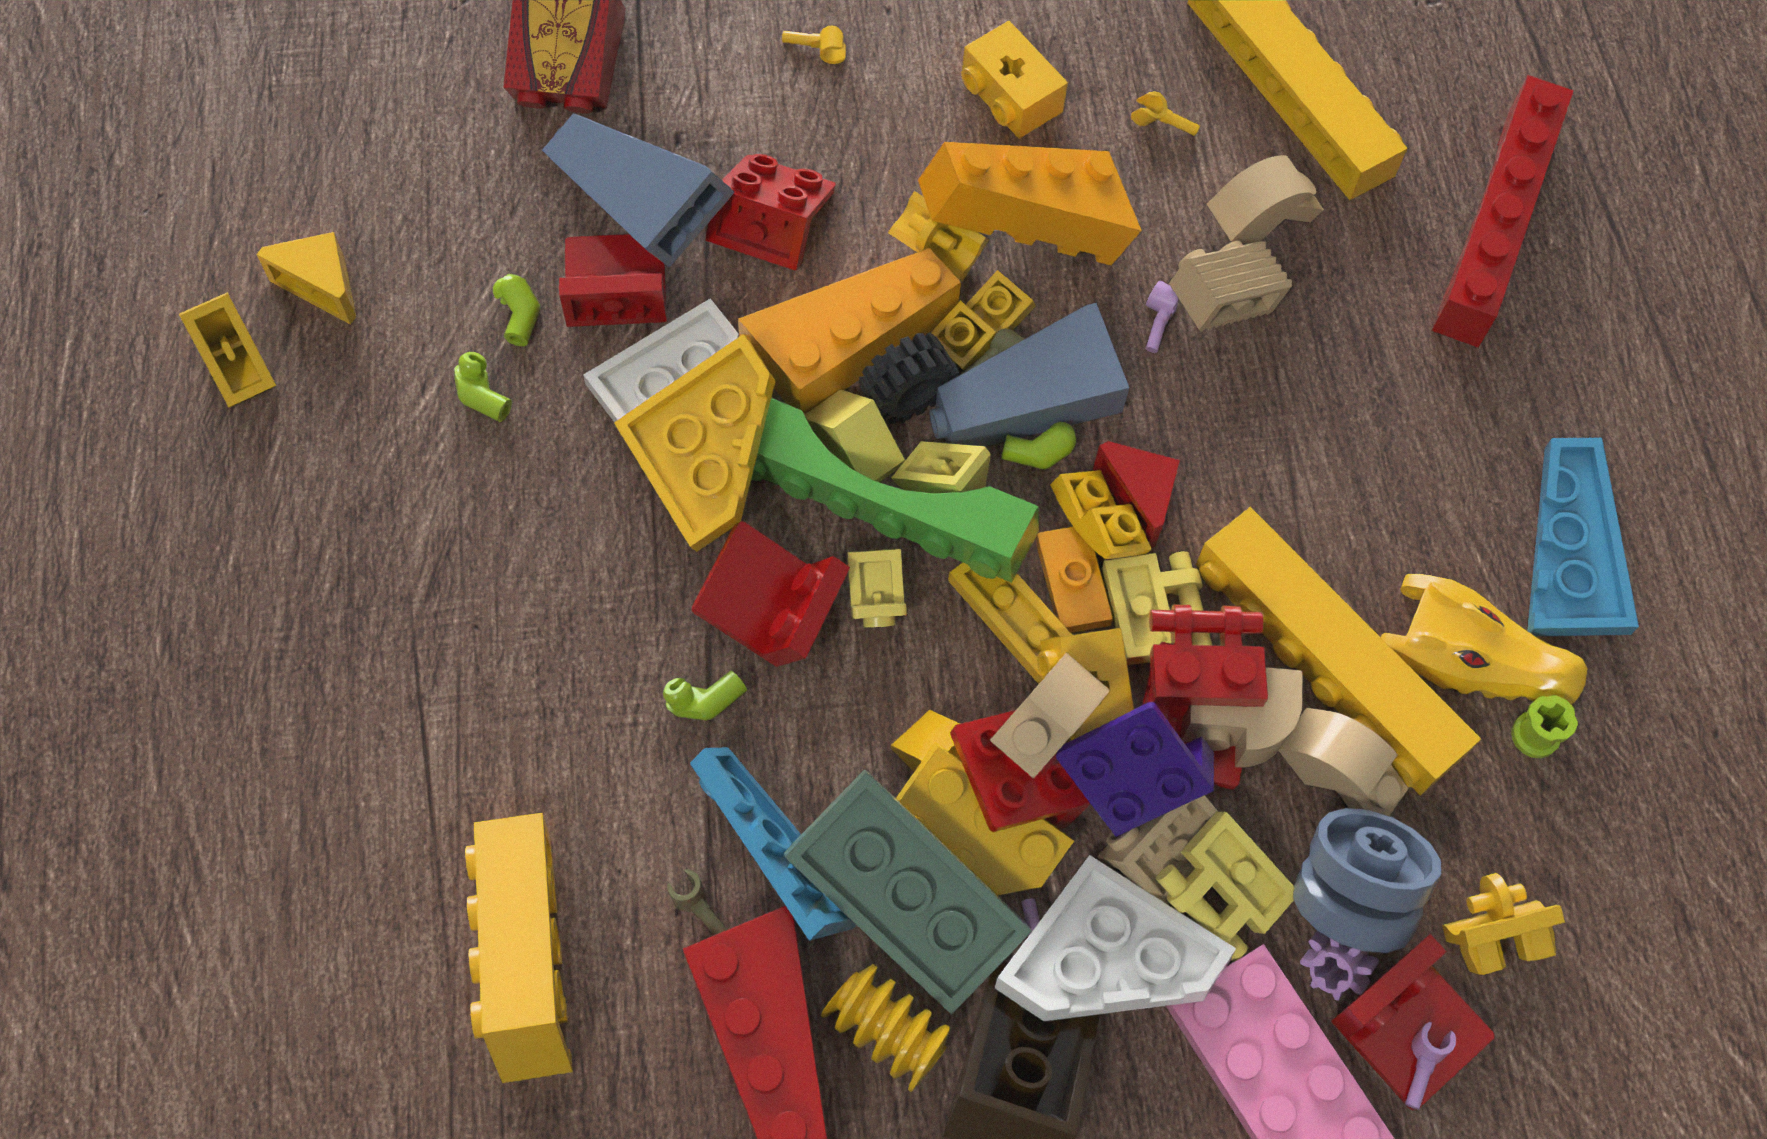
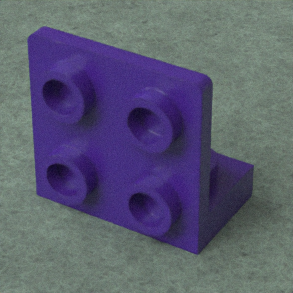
[1056,702,1214,837]

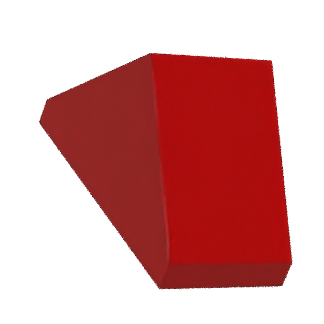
[1093,441,1180,548]

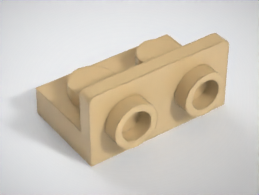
[1097,795,1218,905]

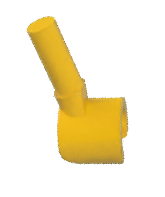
[782,26,846,64]
[1131,91,1200,136]

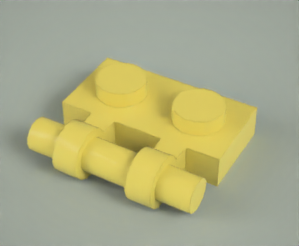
[1102,551,1212,665]
[1156,812,1294,962]

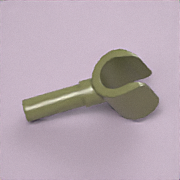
[960,328,1025,375]
[667,869,727,935]

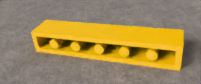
[1187,0,1408,200]
[1195,507,1481,796]

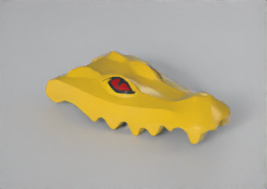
[1381,574,1588,705]

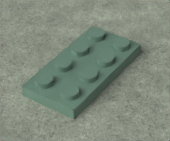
[784,769,1032,1015]

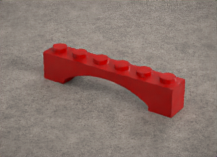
[1431,75,1574,348]

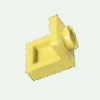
[847,548,907,627]

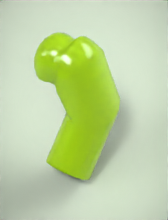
[493,274,540,346]
[454,352,512,422]
[1001,422,1076,469]
[663,670,747,720]

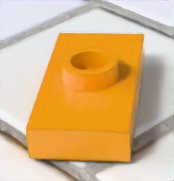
[1035,527,1113,633]

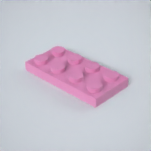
[1166,944,1394,1139]

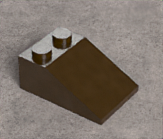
[943,961,1100,1139]

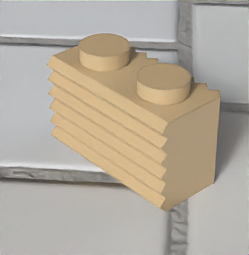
[1169,241,1292,332]

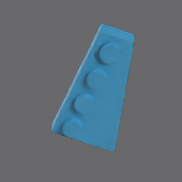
[1527,438,1639,636]
[690,747,856,941]

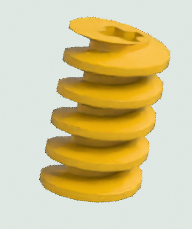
[820,964,950,1093]

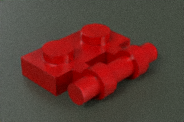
[1149,604,1268,707]

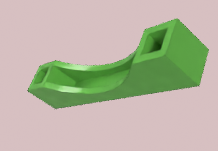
[751,398,1039,583]

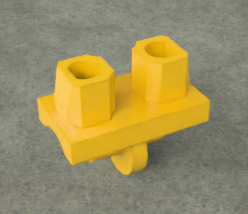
[888,191,989,282]
[1442,873,1565,975]

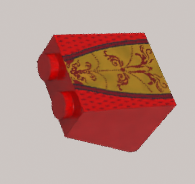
[503,0,626,113]

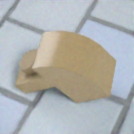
[1207,155,1324,244]
[990,652,1109,779]
[1181,667,1302,767]
[1278,708,1409,816]

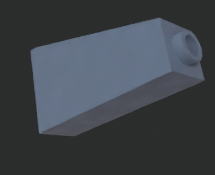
[542,113,735,267]
[929,303,1129,447]

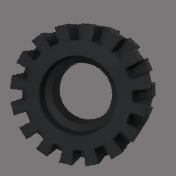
[859,333,959,424]

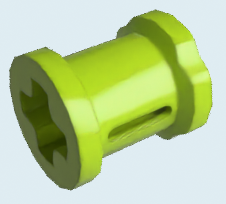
[1511,695,1578,759]

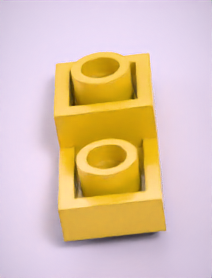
[931,270,1036,371]
[1050,470,1151,560]

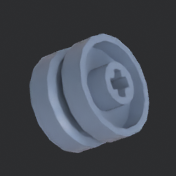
[1293,808,1441,953]

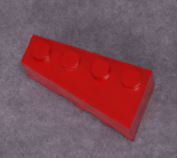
[683,906,827,1139]

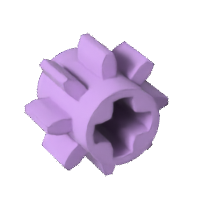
[1300,931,1379,1001]

